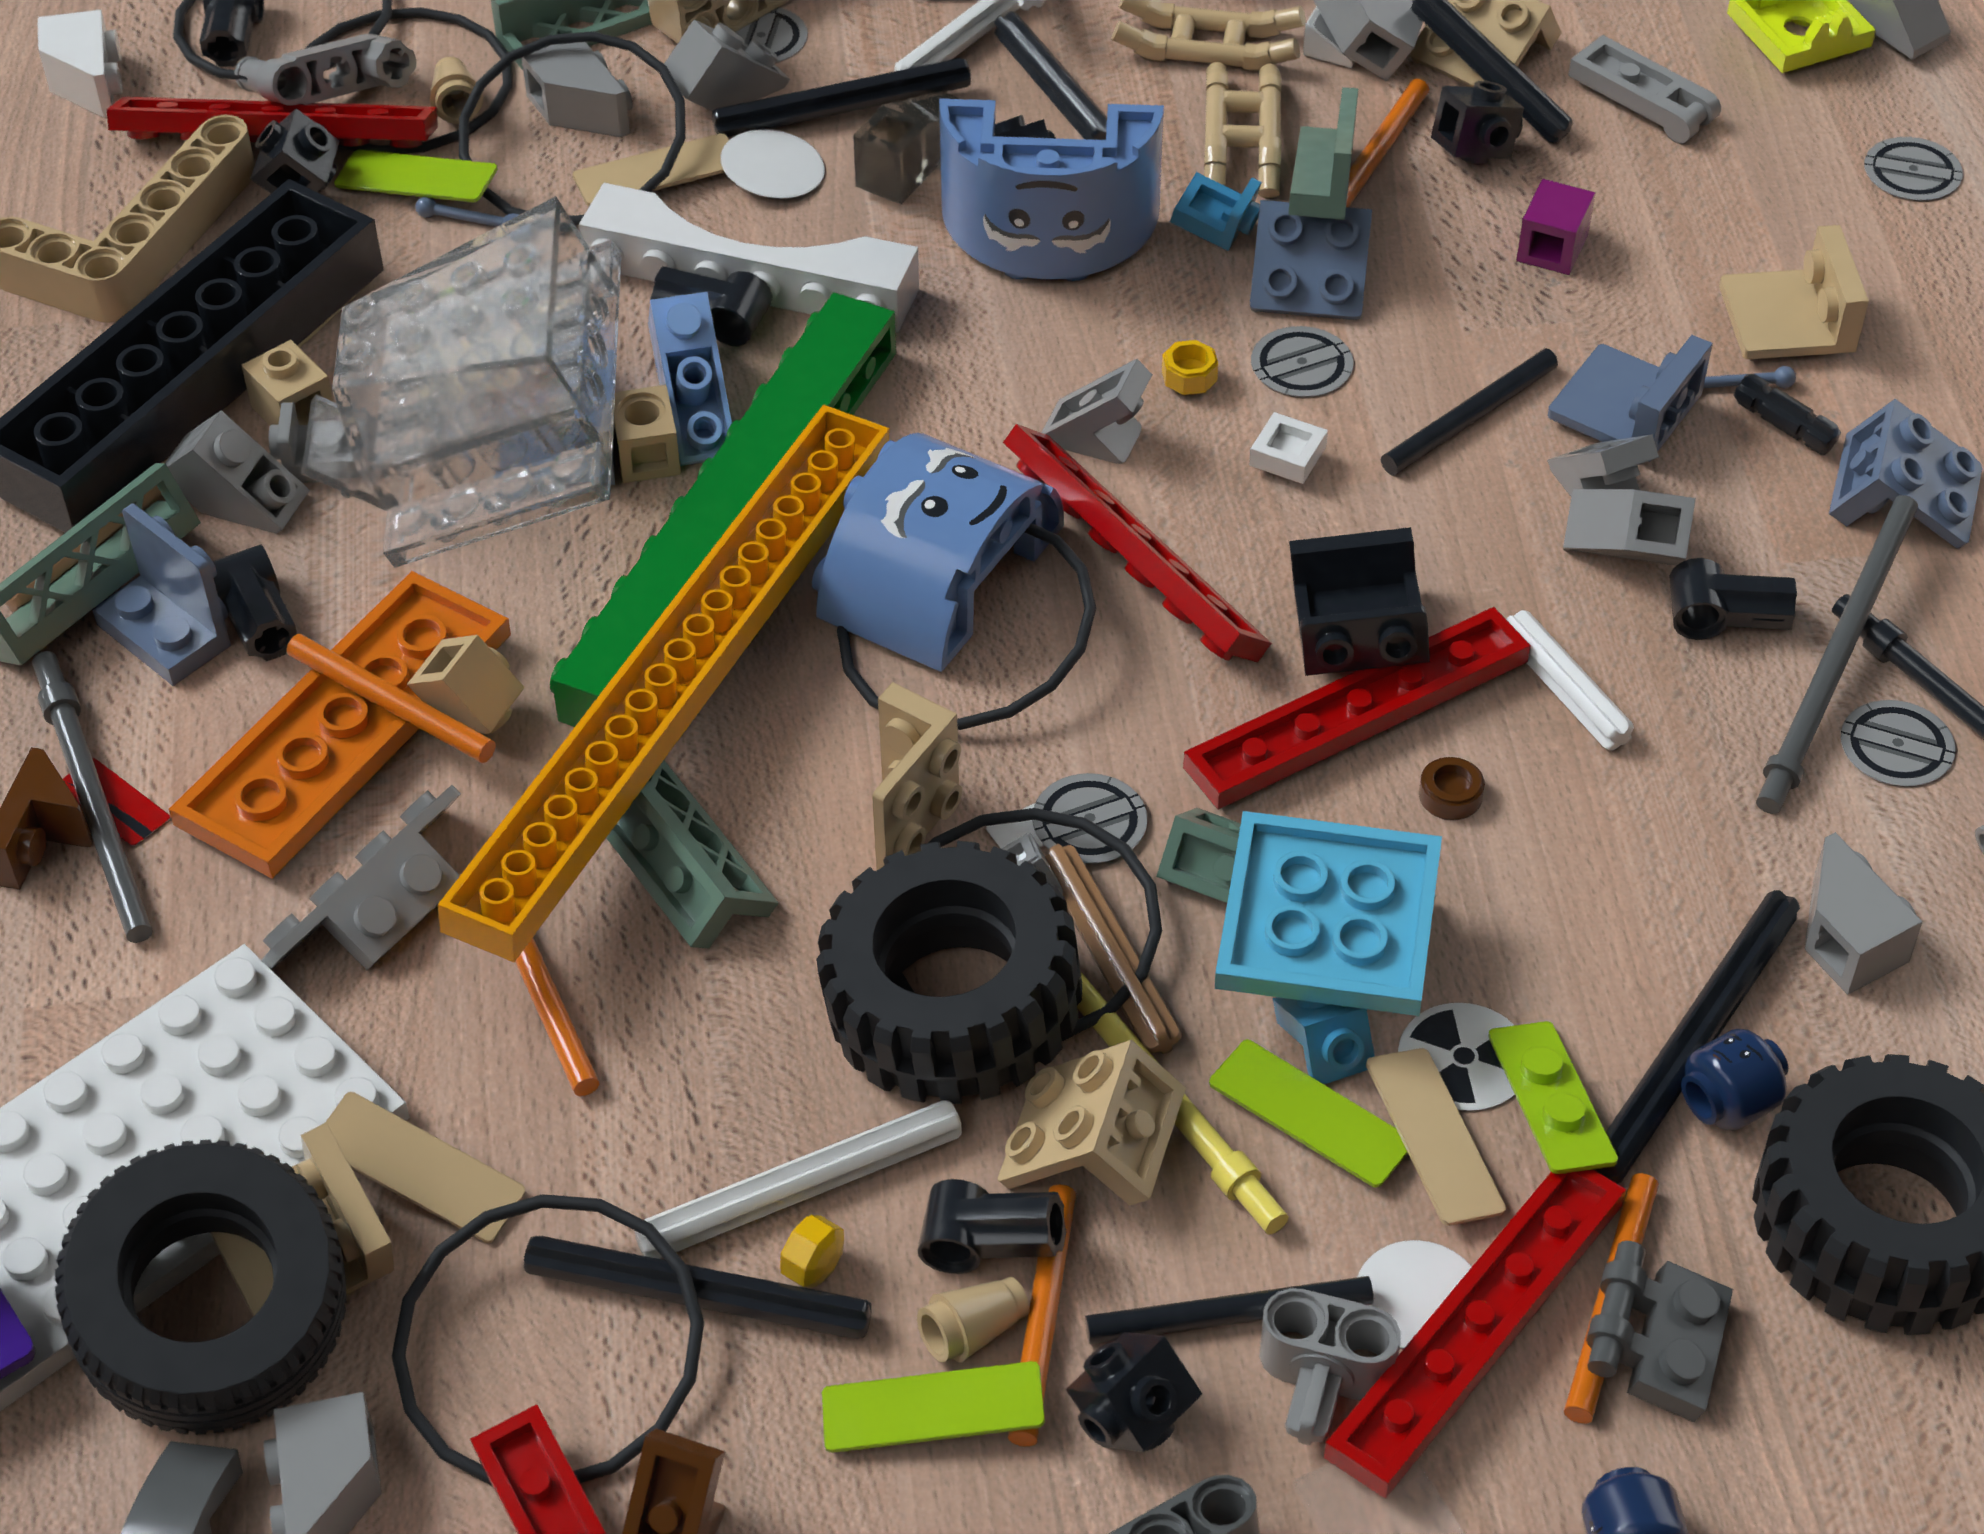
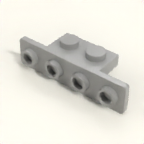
[261,785,461,970]

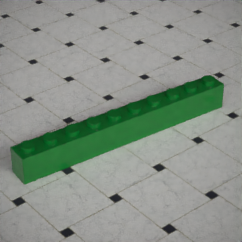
[550,292,896,727]

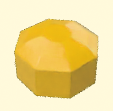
[1162,340,1218,395]
[780,1215,844,1288]

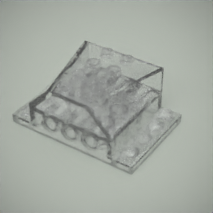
[332,196,621,568]

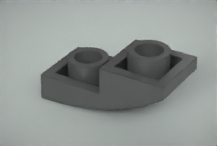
[121,1441,243,1534]

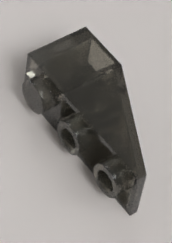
[853,91,960,205]

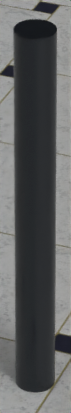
[1381,348,1558,475]
[1085,1276,1374,1344]

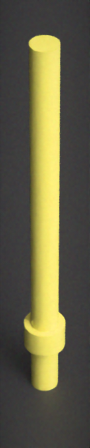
[1077,972,1289,1235]

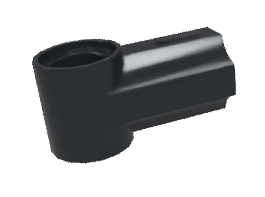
[199,0,264,67]
[650,266,773,346]
[213,544,297,661]
[1669,558,1797,640]
[917,1179,1066,1274]

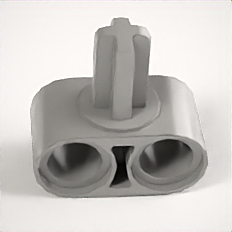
[1259,1288,1401,1445]

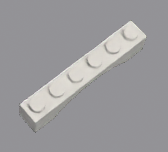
[579,183,919,333]

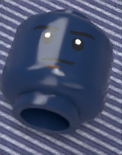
[1681,1029,1789,1131]
[1581,1467,1689,1534]

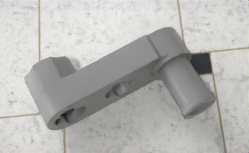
[235,34,416,105]

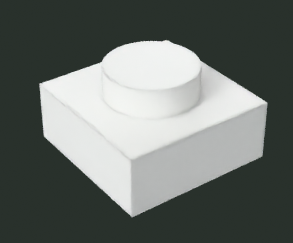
[1249,412,1328,484]

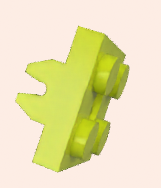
[1727,0,1876,73]

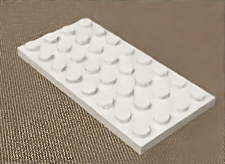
[0,944,410,1412]

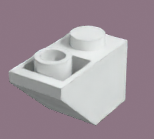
[38,10,123,118]

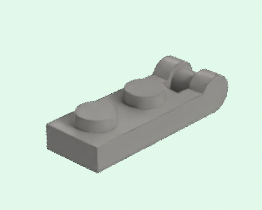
[1568,35,1721,144]

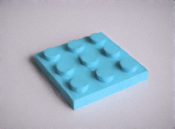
[1215,811,1442,1016]

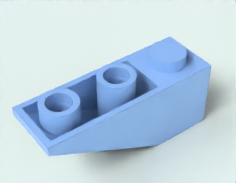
[648,292,732,466]

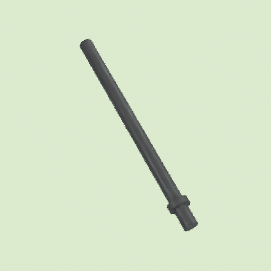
[1756,495,1918,814]

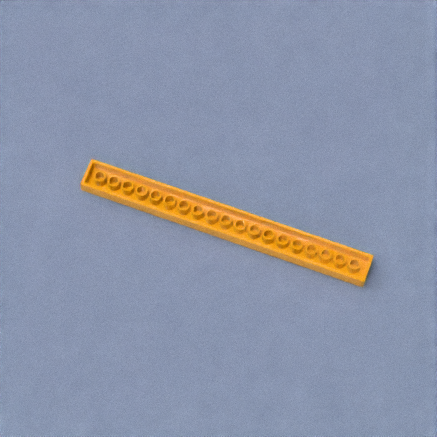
[438,405,890,962]

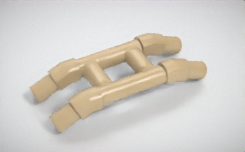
[1111,0,1306,71]
[1204,62,1281,199]

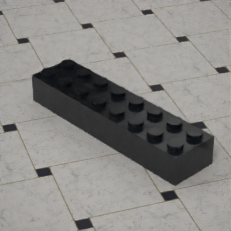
[0,179,384,533]

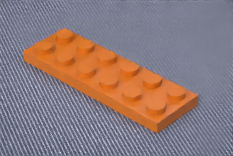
[169,571,511,879]

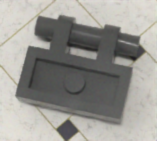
[1586,1241,1733,1422]

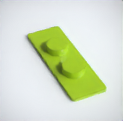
[334,150,498,203]
[1488,1021,1618,1174]
[1209,1039,1408,1188]
[822,1361,1045,1453]

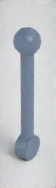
[415,197,525,236]
[1703,366,1796,389]

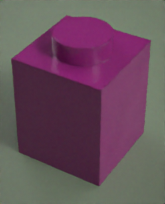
[1516,178,1596,275]

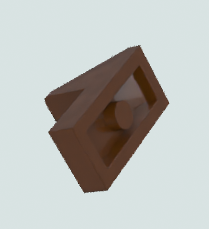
[0,747,92,890]
[622,1428,726,1534]

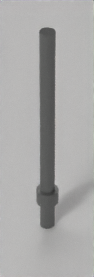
[32,651,153,943]

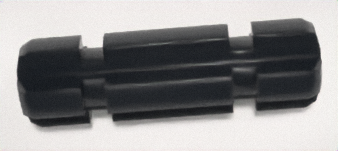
[1734,374,1841,454]

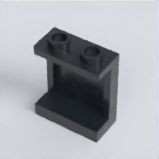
[1289,527,1430,676]

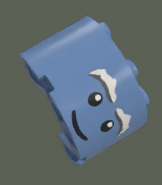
[939,99,1164,281]
[812,433,1064,672]

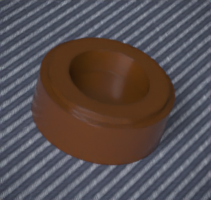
[1419,757,1485,820]

